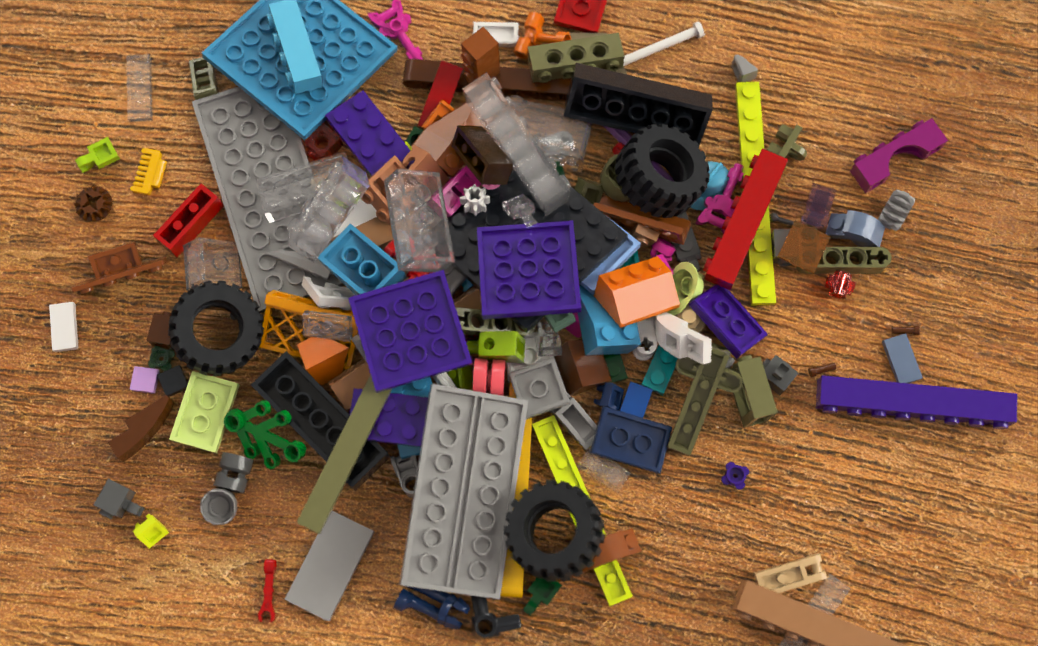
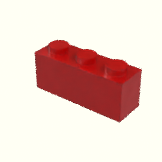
[153,183,224,258]

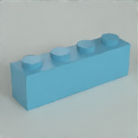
[266,0,322,94]

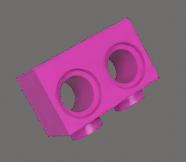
[428,166,481,219]

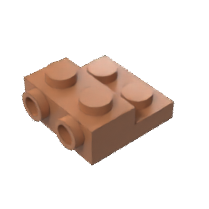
[358,155,426,224]

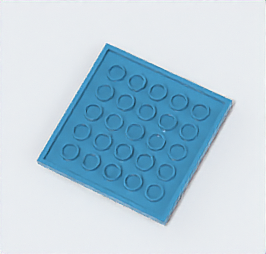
[202,0,398,140]

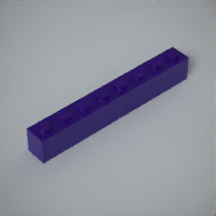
[816,375,1017,429]

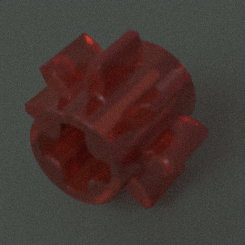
[824,270,856,299]

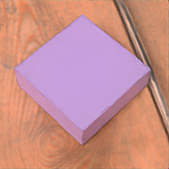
[130,366,160,394]

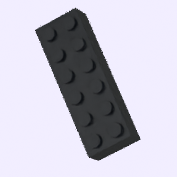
[563,63,713,148]
[251,351,390,491]

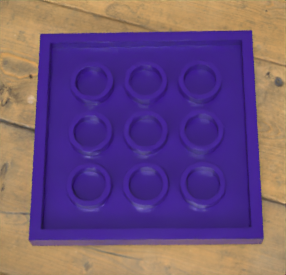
[477,221,581,319]
[348,270,472,393]

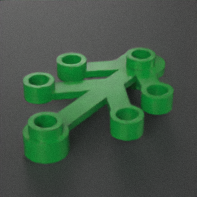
[224,400,306,469]

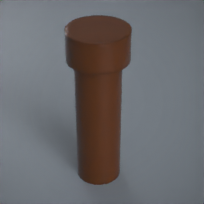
[891,326,920,336]
[808,363,836,377]

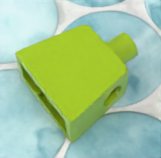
[467,331,525,363]

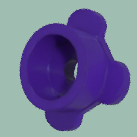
[721,462,749,490]

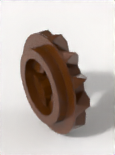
[74,185,112,222]

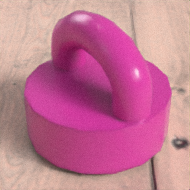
[650,238,676,258]

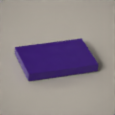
[689,285,768,359]

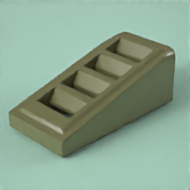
[189,57,219,100]

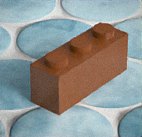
[461,27,500,89]

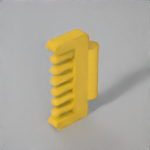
[130,148,167,196]

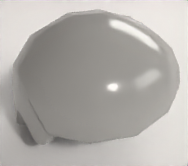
[200,488,238,525]

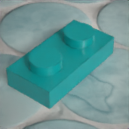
[641,345,678,396]

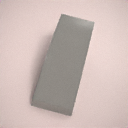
[549,391,597,450]

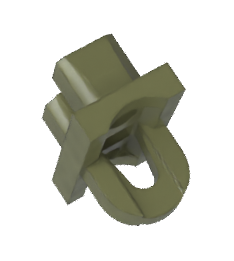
[767,124,807,161]

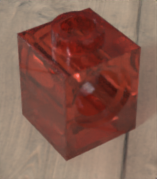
[305,123,343,165]

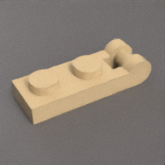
[754,553,827,593]

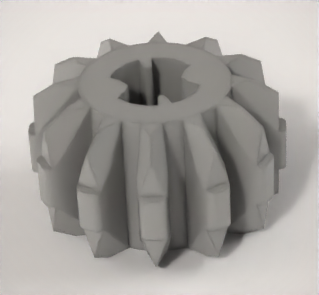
[878,189,915,231]

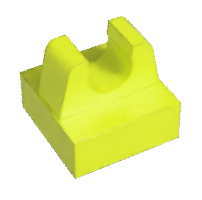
[133,514,169,549]

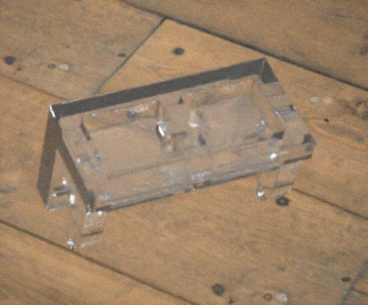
[533,317,562,356]

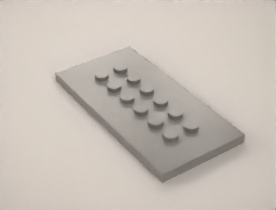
[399,384,528,599]

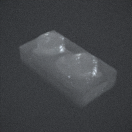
[302,310,352,342]
[577,447,631,494]

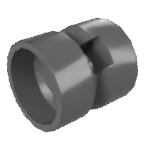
[213,452,254,494]

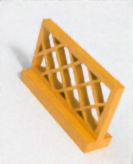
[259,290,359,369]

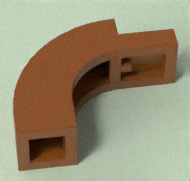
[558,528,641,582]

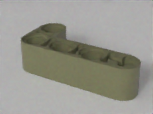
[794,224,892,274]
[455,307,536,338]

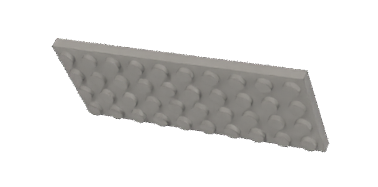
[192,87,345,313]

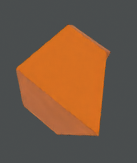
[297,333,349,386]

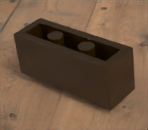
[451,125,514,185]

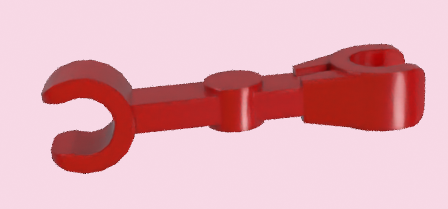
[258,559,277,622]

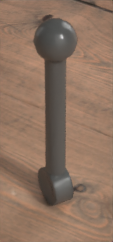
[770,213,804,228]

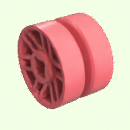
[473,358,506,396]

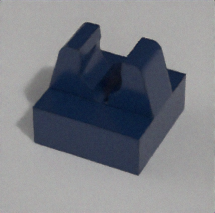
[594,382,624,411]

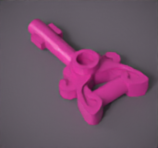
[368,0,423,60]
[696,163,744,234]

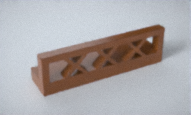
[593,195,691,245]

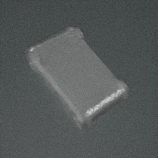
[492,95,593,174]

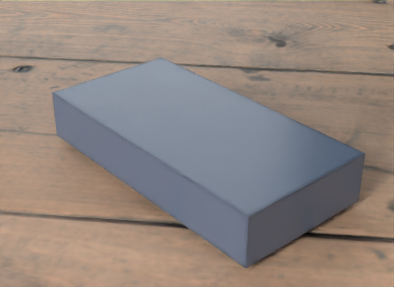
[882,333,923,383]

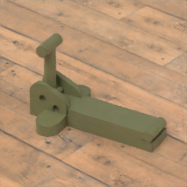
[668,342,743,455]

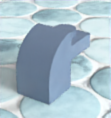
[825,210,885,247]

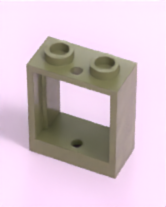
[730,355,778,428]

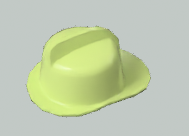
[667,262,704,316]

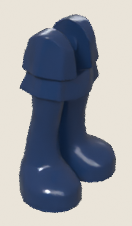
[393,586,470,630]

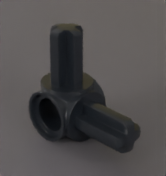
[471,595,521,640]

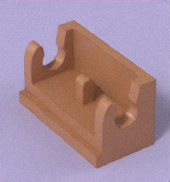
[402,145,450,198]

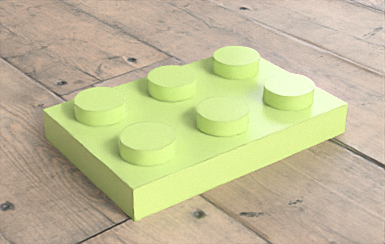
[169,371,240,454]

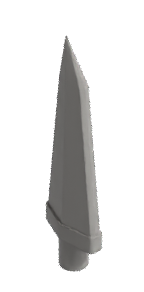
[265,249,334,280]

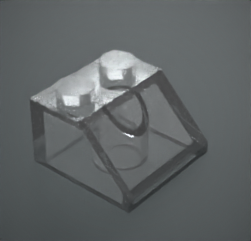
[183,237,242,291]

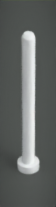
[623,21,704,66]

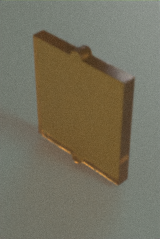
[778,220,831,274]

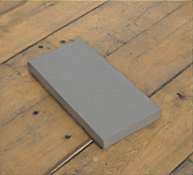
[284,511,374,622]

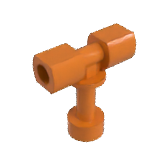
[513,12,571,60]

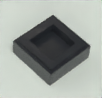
[157,365,188,397]

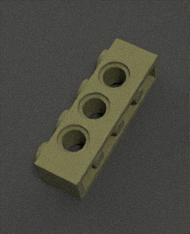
[528,33,625,83]

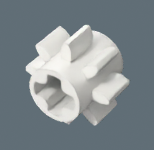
[460,184,490,216]

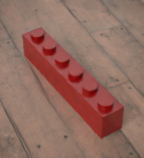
[703,148,788,291]

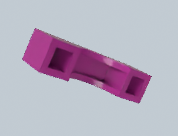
[850,118,948,194]

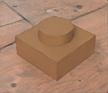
[630,223,660,247]

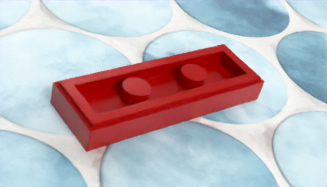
[417,60,464,127]

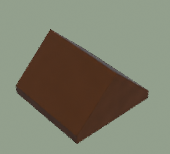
[554,339,612,397]

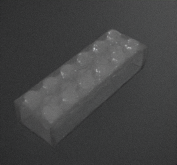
[463,72,571,216]

